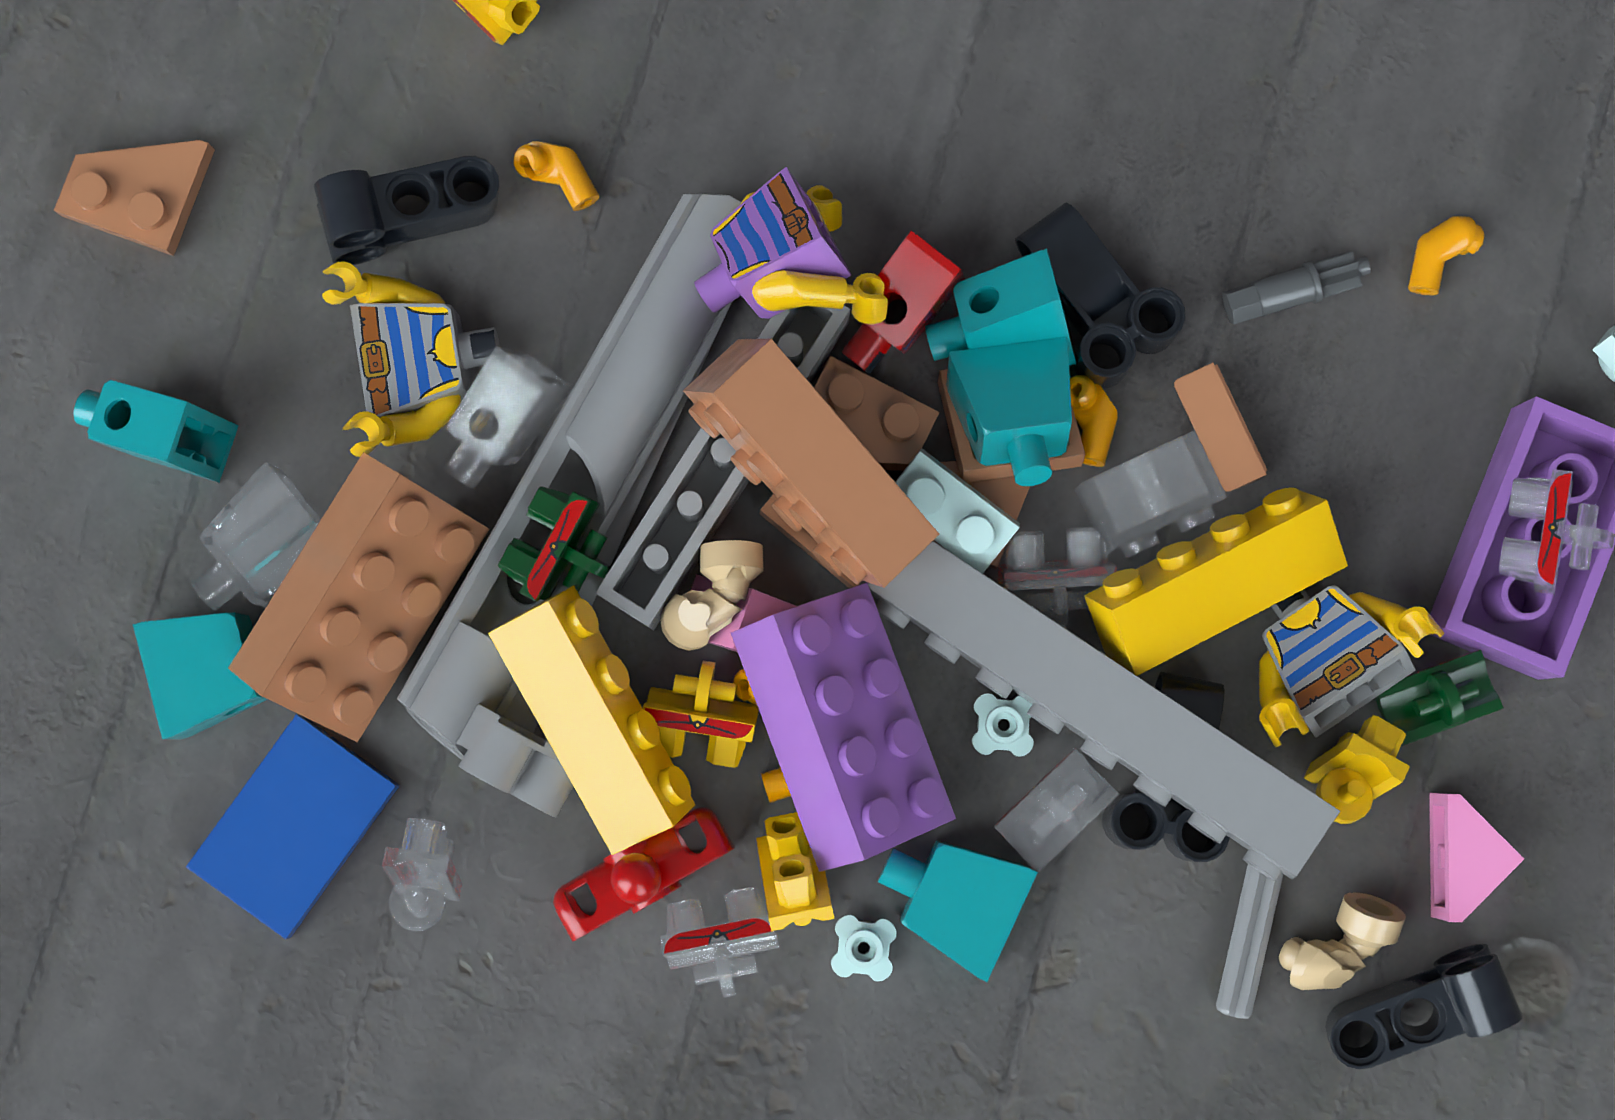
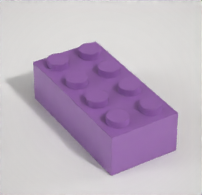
[1429,396,1615,680]
[731,583,956,872]

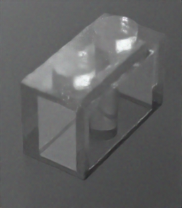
[1075,430,1227,559]

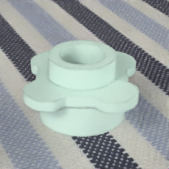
[972,693,1034,757]
[831,915,896,981]

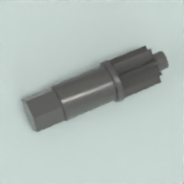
[1222,251,1371,325]

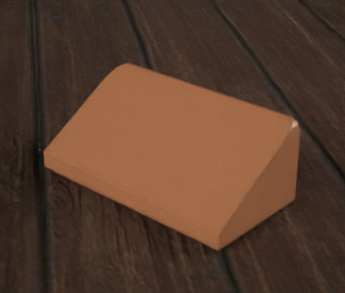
[1174,363,1268,492]

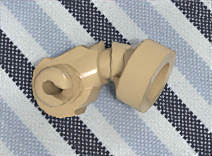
[660,540,763,651]
[1279,893,1406,990]

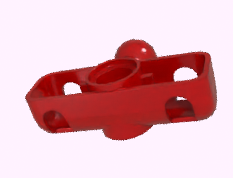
[553,807,735,942]

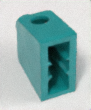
[925,249,1076,365]
[946,337,1072,486]
[73,380,239,483]
[133,612,267,739]
[877,840,1038,982]

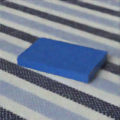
[186,714,400,939]

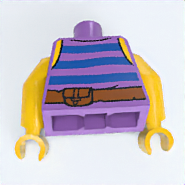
[694,167,888,324]

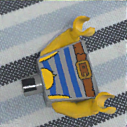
[322,261,502,457]
[1259,585,1444,747]

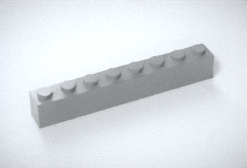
[868,541,1340,881]

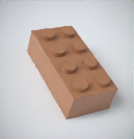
[683,339,940,588]
[228,452,489,742]

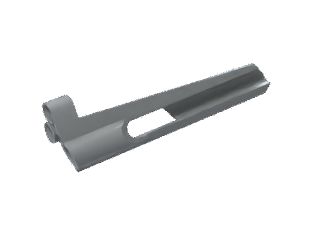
[397,193,741,818]

